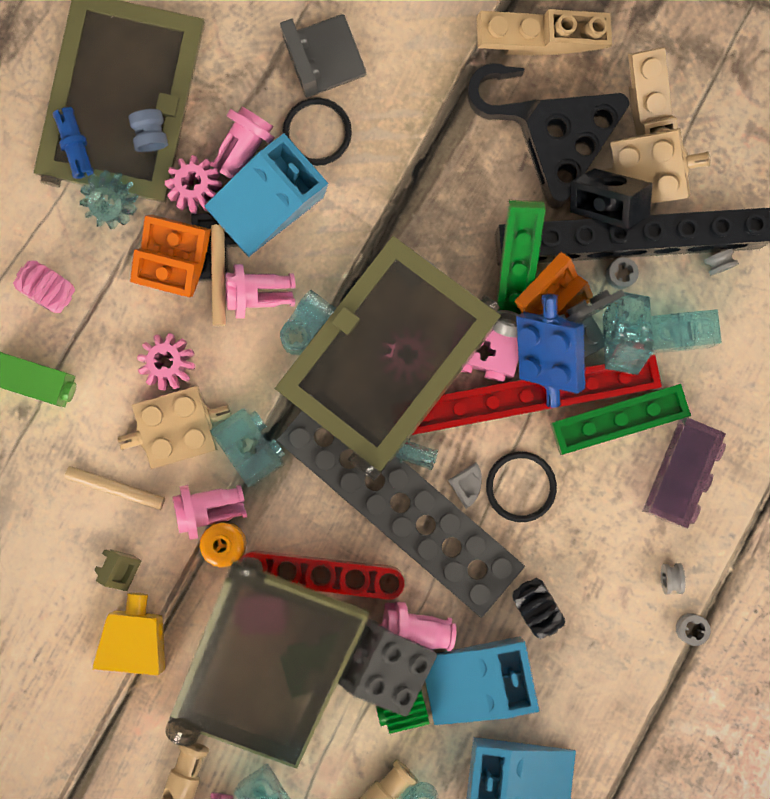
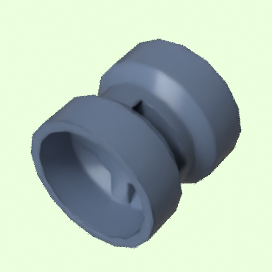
[128,109,168,152]

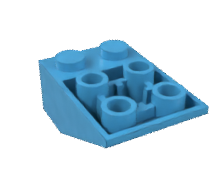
[205,133,329,257]
[425,636,540,725]
[466,737,576,799]

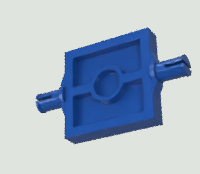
[516,294,585,408]

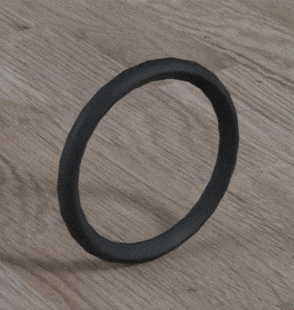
[282,98,352,166]
[486,451,557,522]

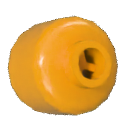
[199,522,247,568]

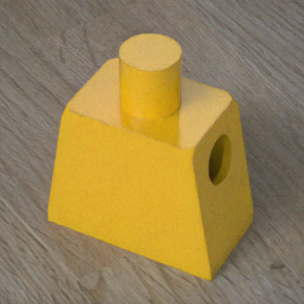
[93,593,165,676]

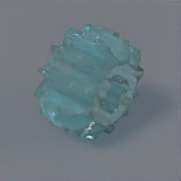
[79,171,138,229]

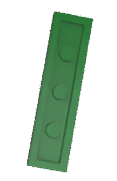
[495,200,546,315]
[550,384,691,455]

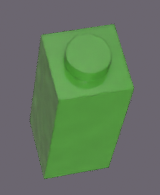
[0,352,76,408]

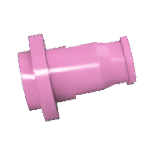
[209,106,275,179]
[225,264,296,318]
[172,485,247,540]
[382,601,456,652]

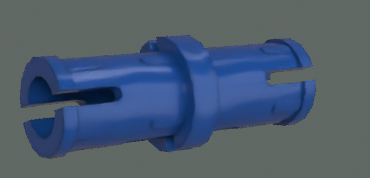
[52,107,94,179]

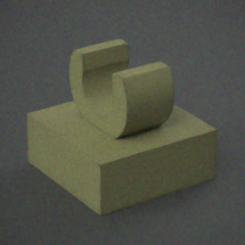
[95,550,142,591]

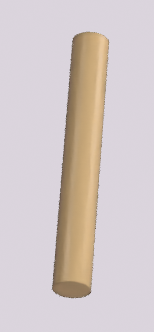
[211,225,226,326]
[65,466,165,510]

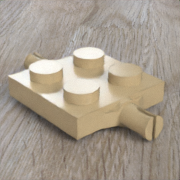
[604,128,711,204]
[118,386,232,469]

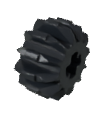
[512,578,565,639]

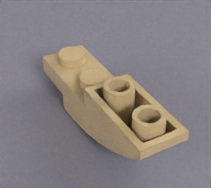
[477,9,612,55]
[628,47,678,136]

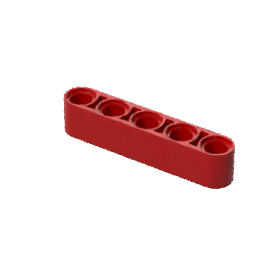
[238,551,405,600]

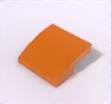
[130,215,211,298]
[515,252,593,318]

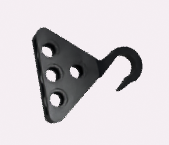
[467,63,629,209]

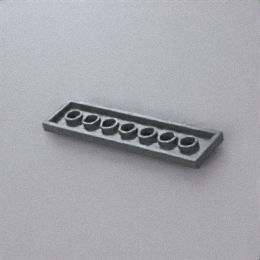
[277,390,525,618]

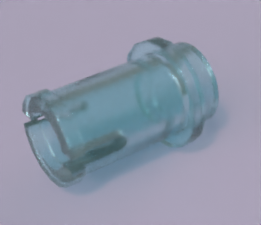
[394,438,438,470]

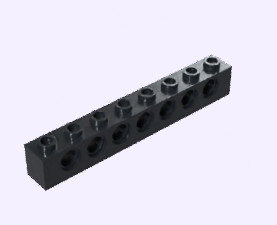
[495,208,770,266]

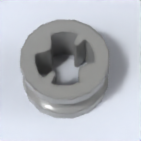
[704,249,739,276]
[605,257,639,289]
[661,563,685,595]
[676,613,710,646]

